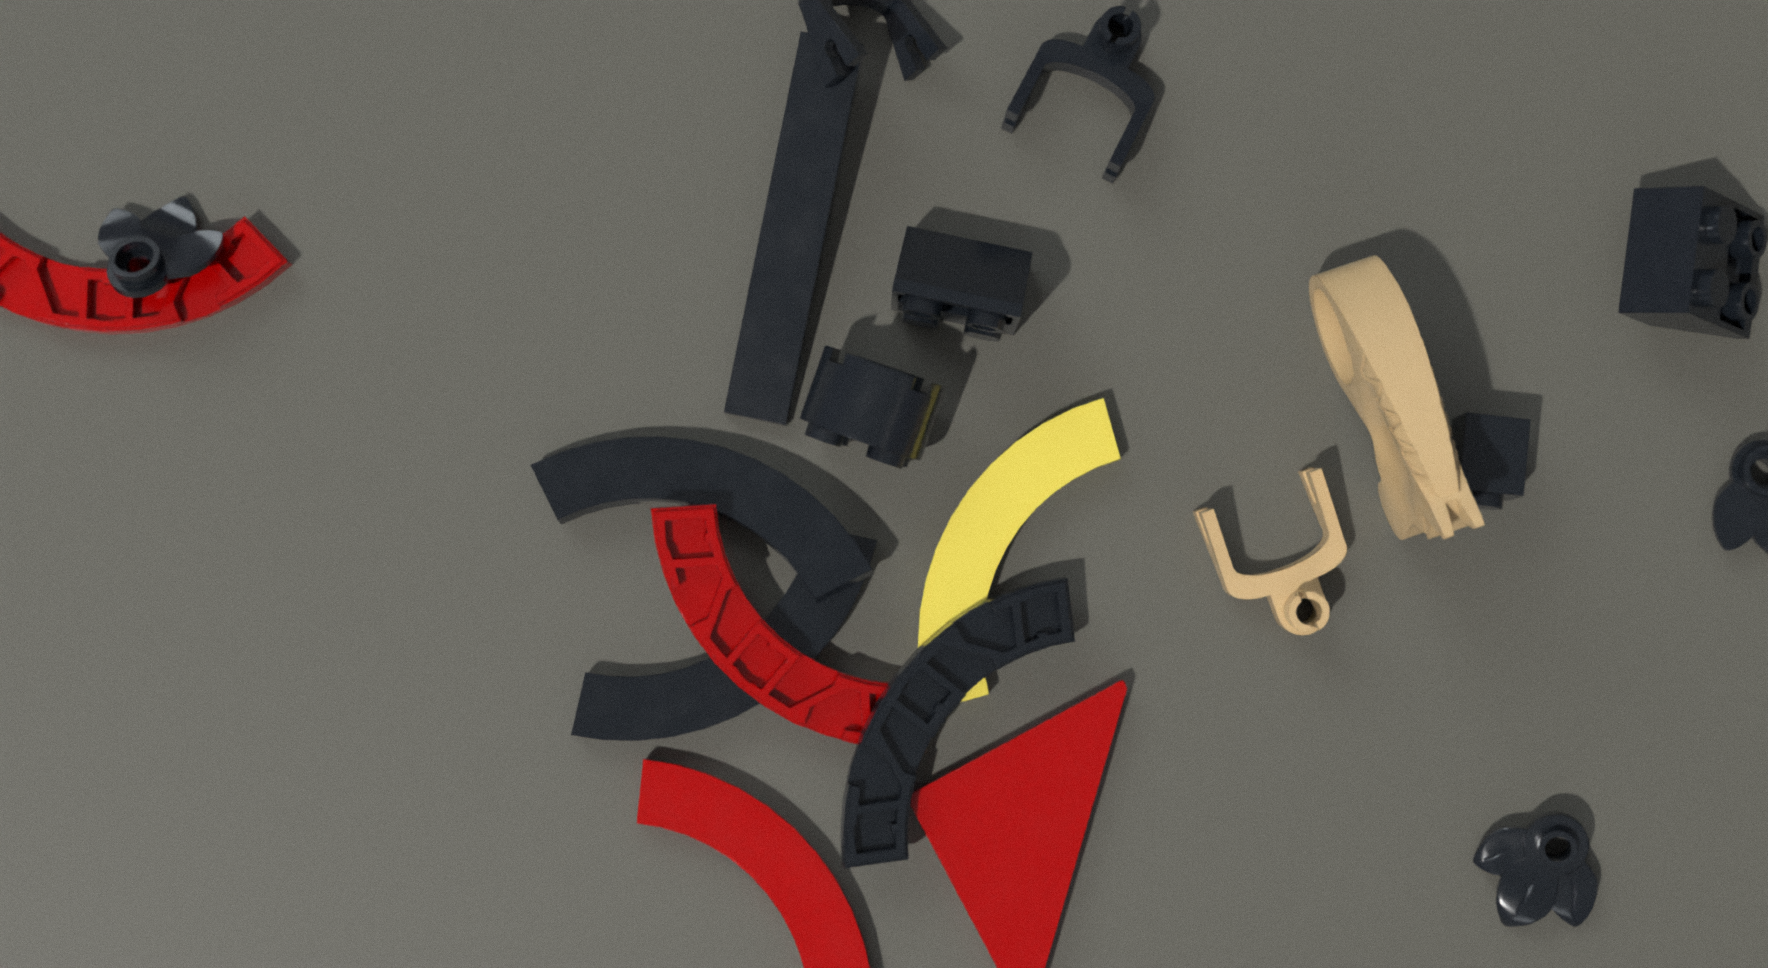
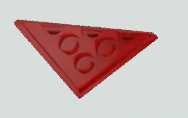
[910,680,1127,968]

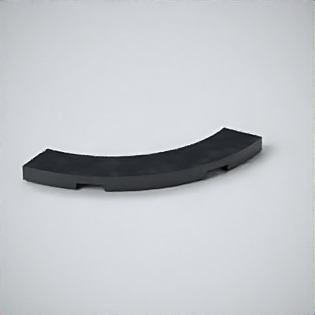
[531,436,873,603]
[571,534,877,741]
[840,577,1075,868]

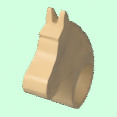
[1309,255,1485,540]

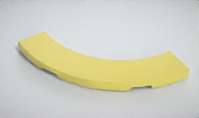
[918,398,1121,702]

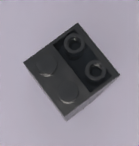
[1618,186,1767,339]
[891,226,1033,342]

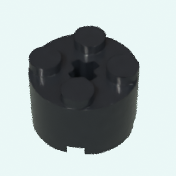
[800,345,946,469]

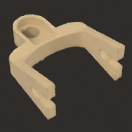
[1192,467,1347,635]

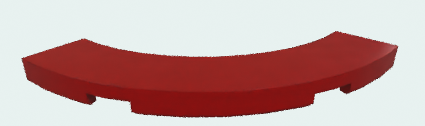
[0,216,292,335]
[650,504,889,744]
[637,759,870,968]

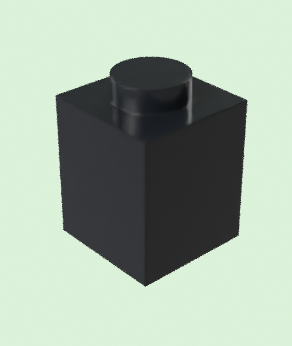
[1451,412,1531,510]

